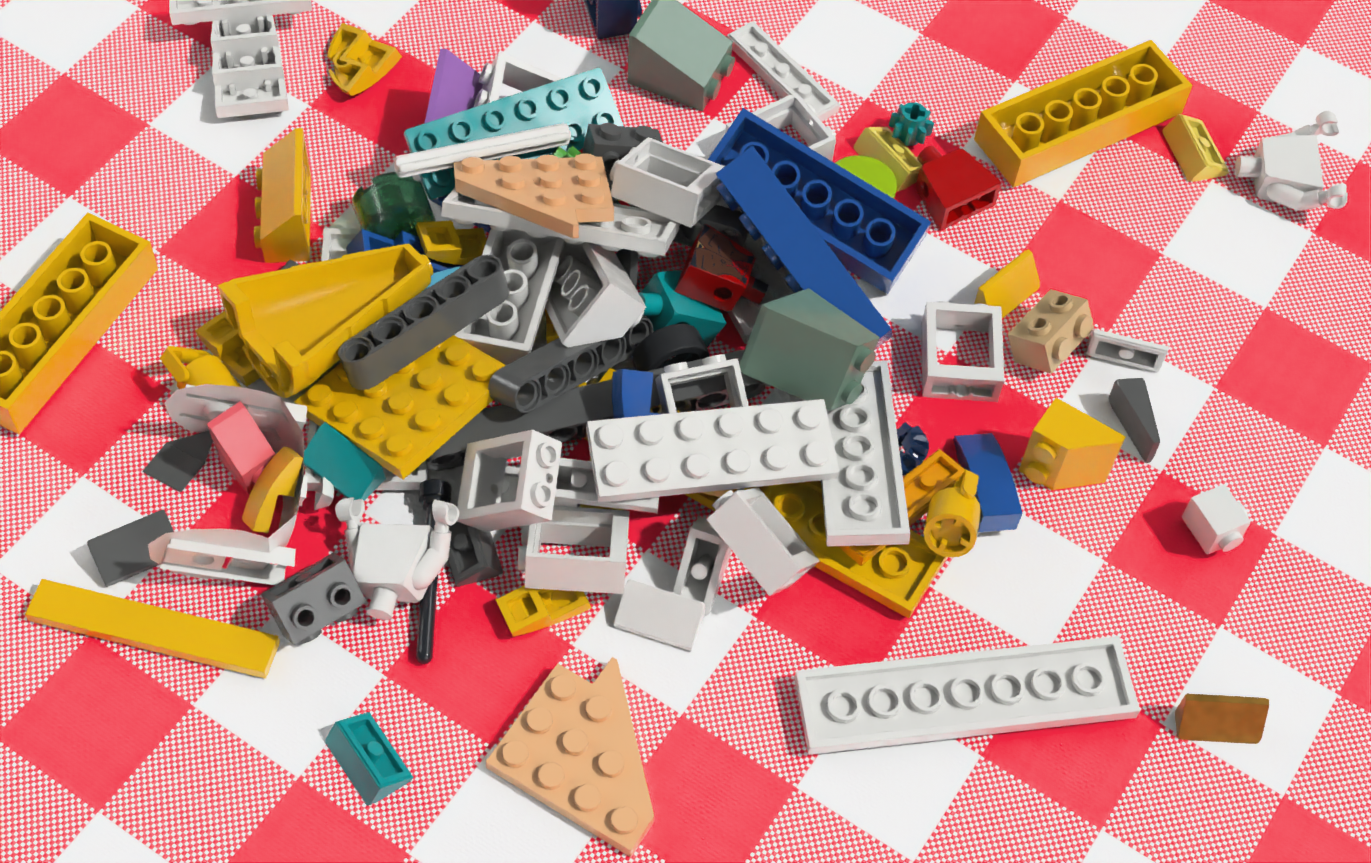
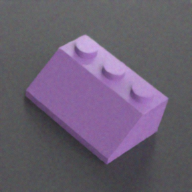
[424,49,483,123]

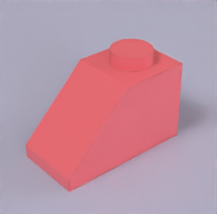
[207,401,276,495]

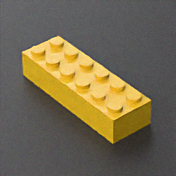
[974,40,1193,188]
[0,212,158,435]

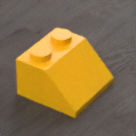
[1018,397,1126,490]

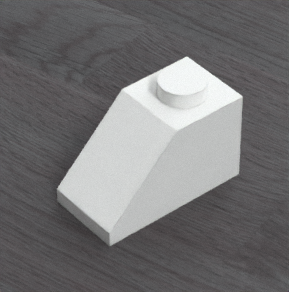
[673,517,731,616]

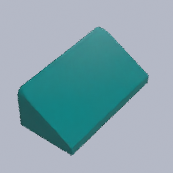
[304,422,386,501]
[325,712,414,806]

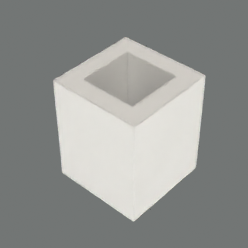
[1182,484,1251,555]

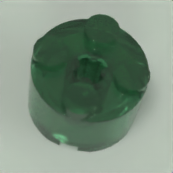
[352,172,436,240]

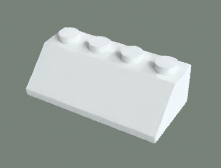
[455,228,565,365]
[545,242,646,348]

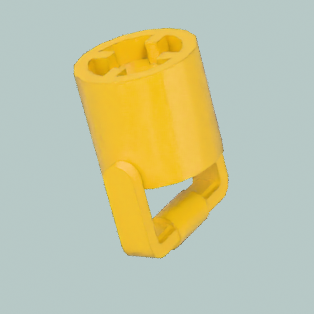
[160,346,241,389]
[923,469,981,557]

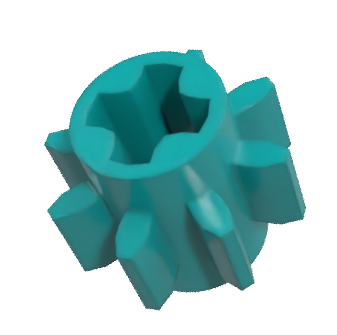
[889,102,935,146]

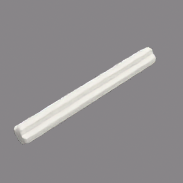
[394,123,571,178]

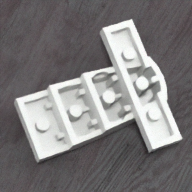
[169,0,312,118]

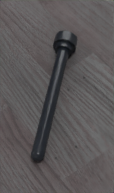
[416,479,452,664]

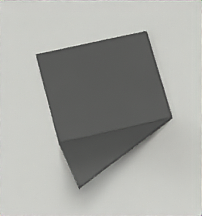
[142,431,213,492]

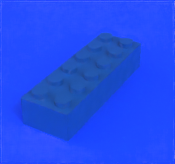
[708,108,931,295]
[716,146,893,349]

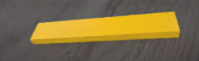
[25,579,280,679]

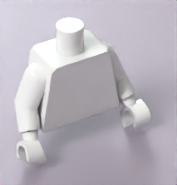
[1235,110,1348,211]
[335,497,459,620]

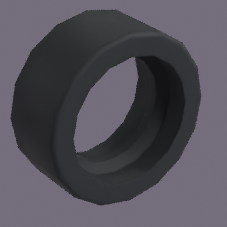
[633,324,710,372]

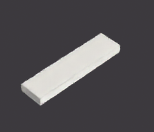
[727,21,840,122]

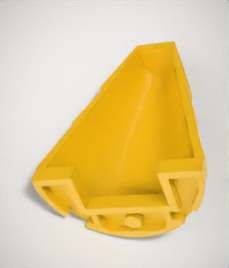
[217,243,433,398]

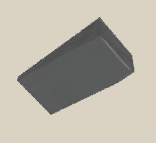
[1108,378,1161,463]

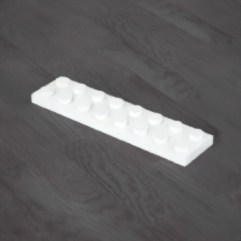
[794,636,1140,755]

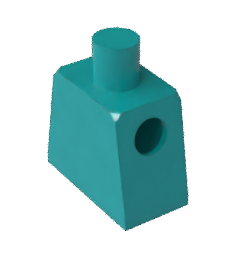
[638,270,727,347]

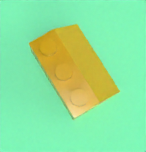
[254,128,311,263]

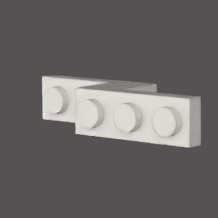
[458,458,659,513]

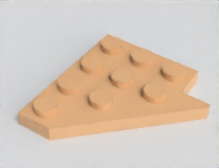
[454,154,614,238]
[486,657,654,857]

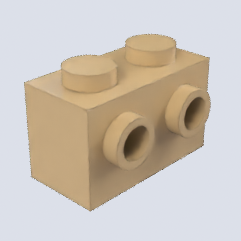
[1008,289,1094,374]

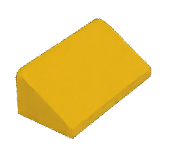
[974,249,1040,319]

